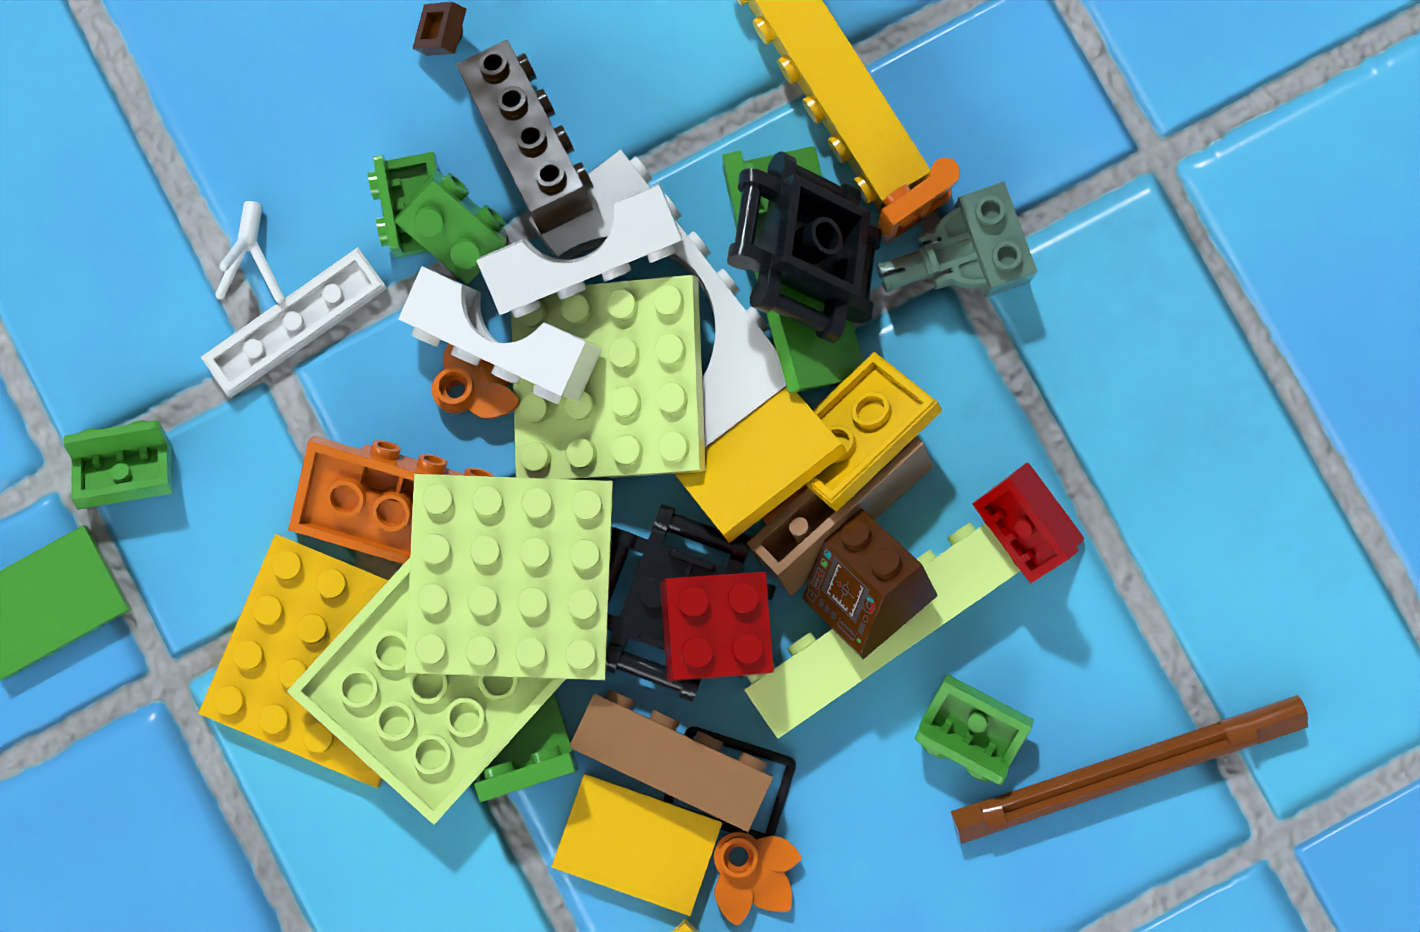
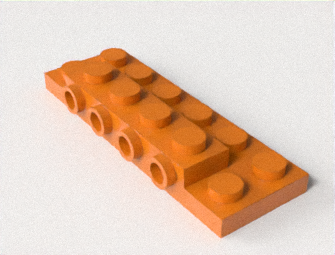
[288,436,494,564]

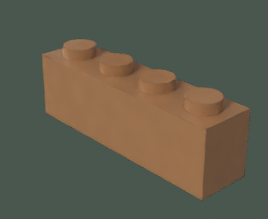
[747,436,933,596]
[569,689,774,832]

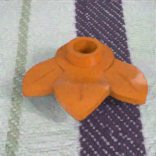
[432,344,520,419]
[714,832,802,926]

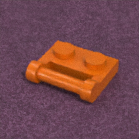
[877,158,960,245]

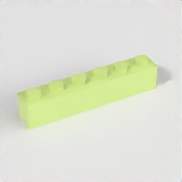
[744,522,1020,739]

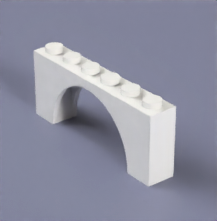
[529,150,787,448]

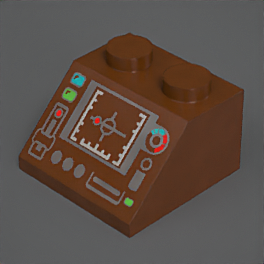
[802,509,938,659]

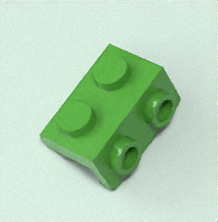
[368,152,438,258]
[395,169,507,285]
[64,420,173,510]
[915,674,1034,785]

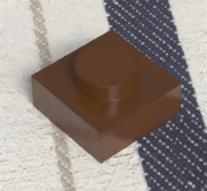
[412,2,467,56]

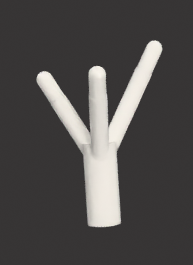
[216,201,285,304]

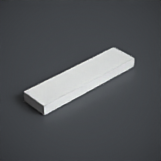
[201,247,387,398]

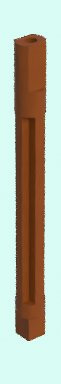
[950,695,1308,844]

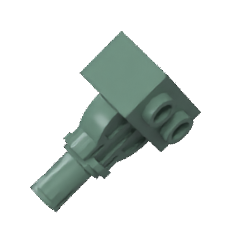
[876,182,1038,298]

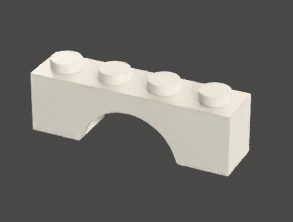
[477,183,682,318]
[398,266,603,404]

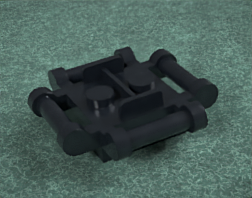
[727,151,882,343]
[606,504,777,702]

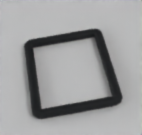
[663,726,796,839]

